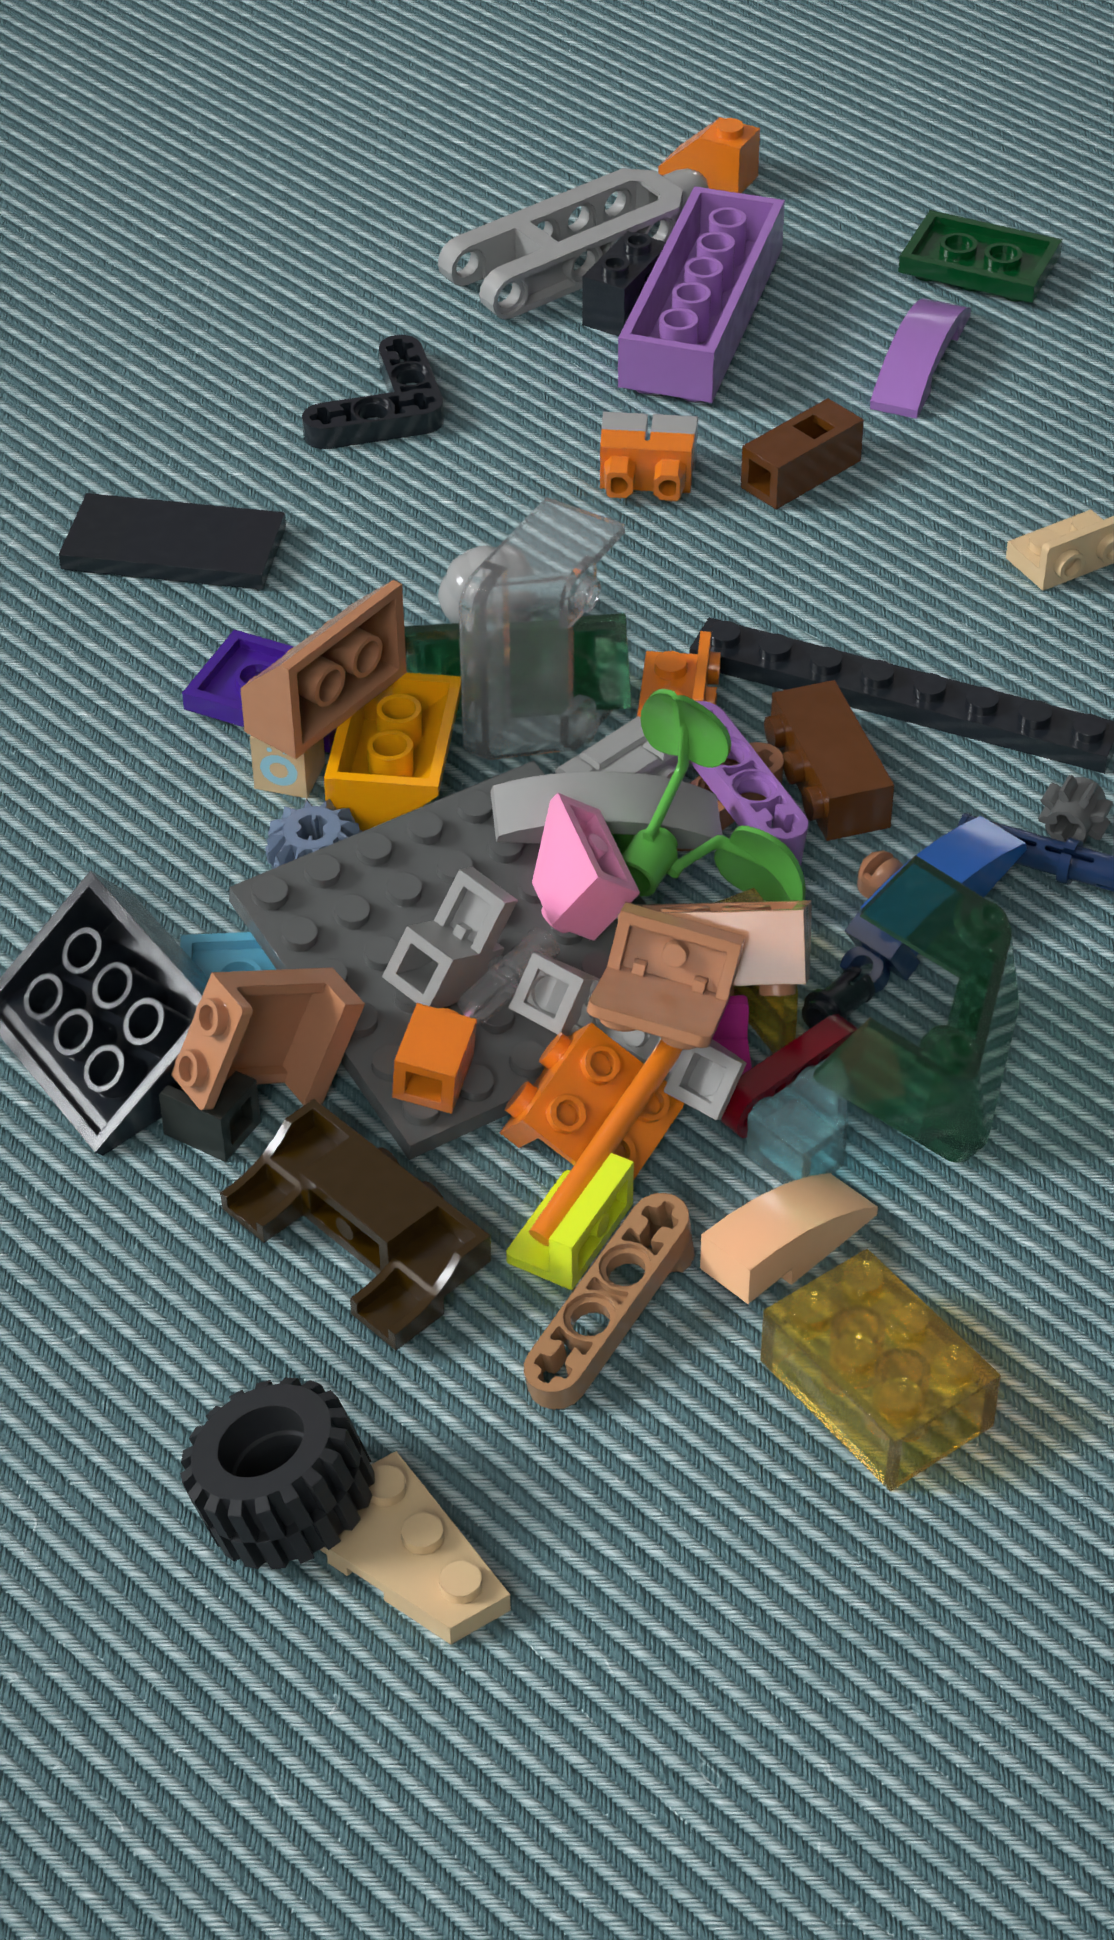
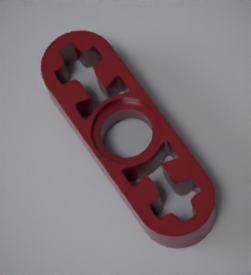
[720,1014,866,1138]

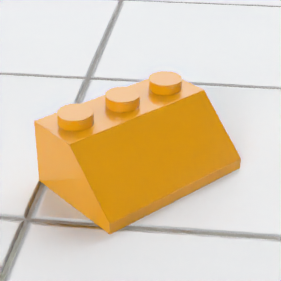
[324,672,463,832]

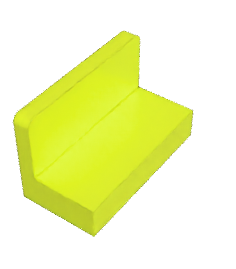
[506,1153,634,1290]

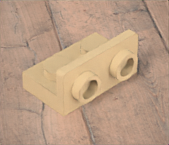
[1006,510,1114,591]

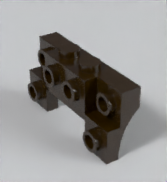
[220,1099,491,1351]

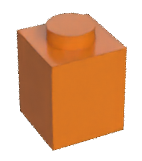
[392,1003,477,1114]

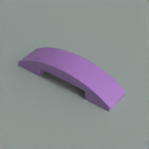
[870,298,971,419]

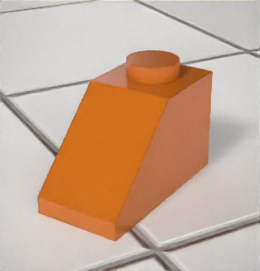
[658,117,760,193]

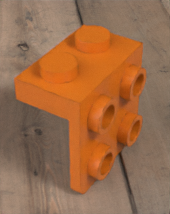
[500,1023,684,1179]

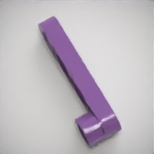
[690,701,808,866]

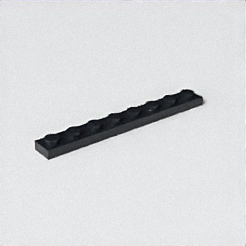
[689,617,1114,774]

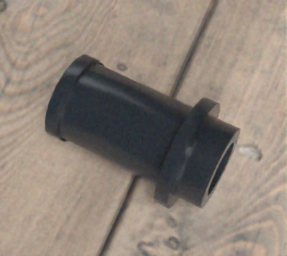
[802,966,875,1029]

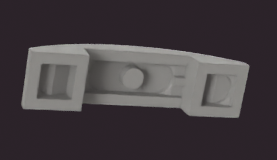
[490,771,723,850]
[509,952,747,1120]

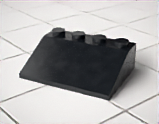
[0,871,209,1156]

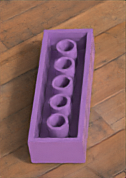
[618,186,785,403]

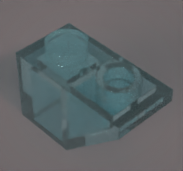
[746,1051,848,1184]

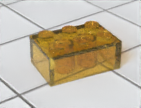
[760,1249,1001,1492]

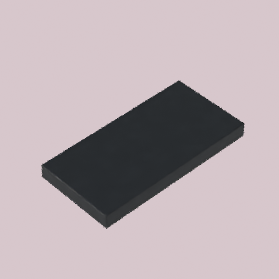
[59,493,286,589]

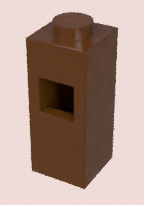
[741,398,864,510]

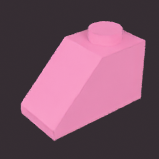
[532,793,640,941]

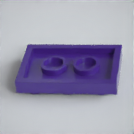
[182,629,337,753]

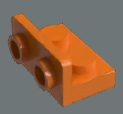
[637,631,721,717]

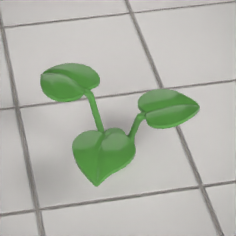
[612,689,806,901]

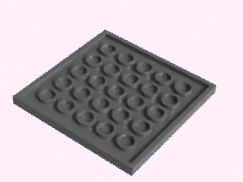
[229,760,646,1160]

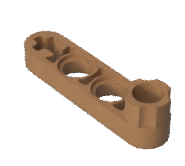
[524,1193,695,1410]

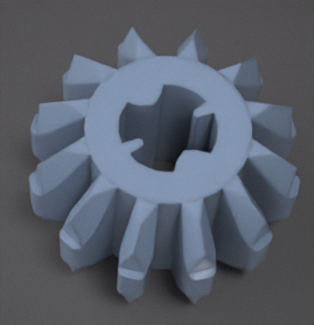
[265,798,362,869]

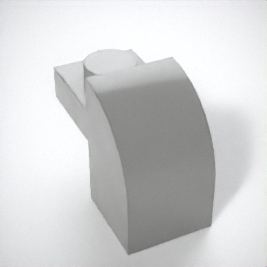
[382,867,518,1009]

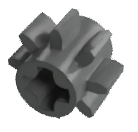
[1038,775,1113,845]

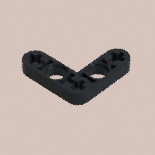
[302,335,444,449]

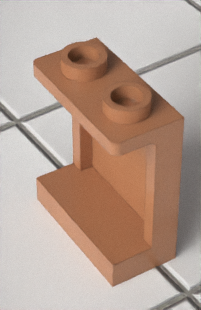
[171,967,365,1110]

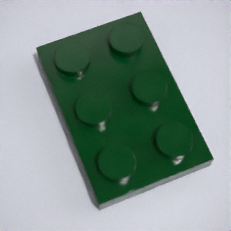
[898,210,1062,303]

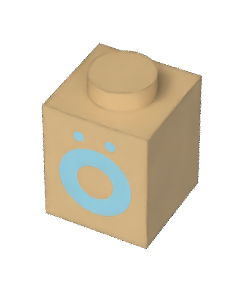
[250,736,325,798]

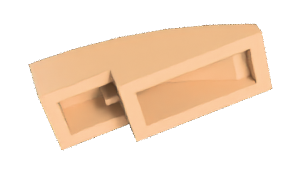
[700,1173,878,1304]

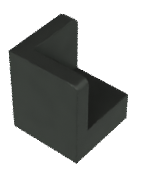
[159,1071,261,1162]

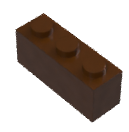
[764,680,894,841]

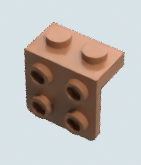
[587,902,746,1050]

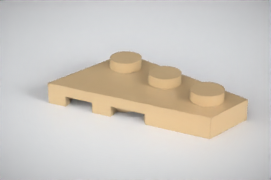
[320,1451,511,1644]

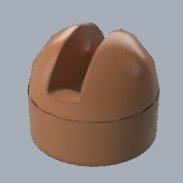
[857,850,903,899]

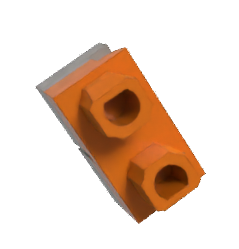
[600,412,698,501]

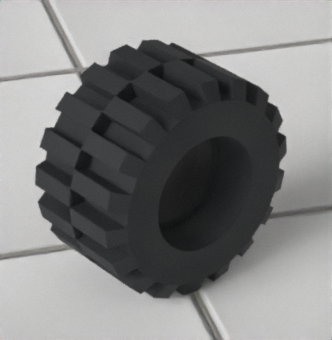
[180,1378,375,1570]

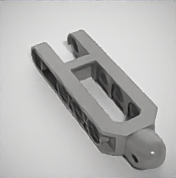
[438,168,709,319]

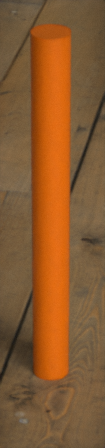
[529,1039,682,1246]

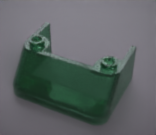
[813,855,1019,1163]

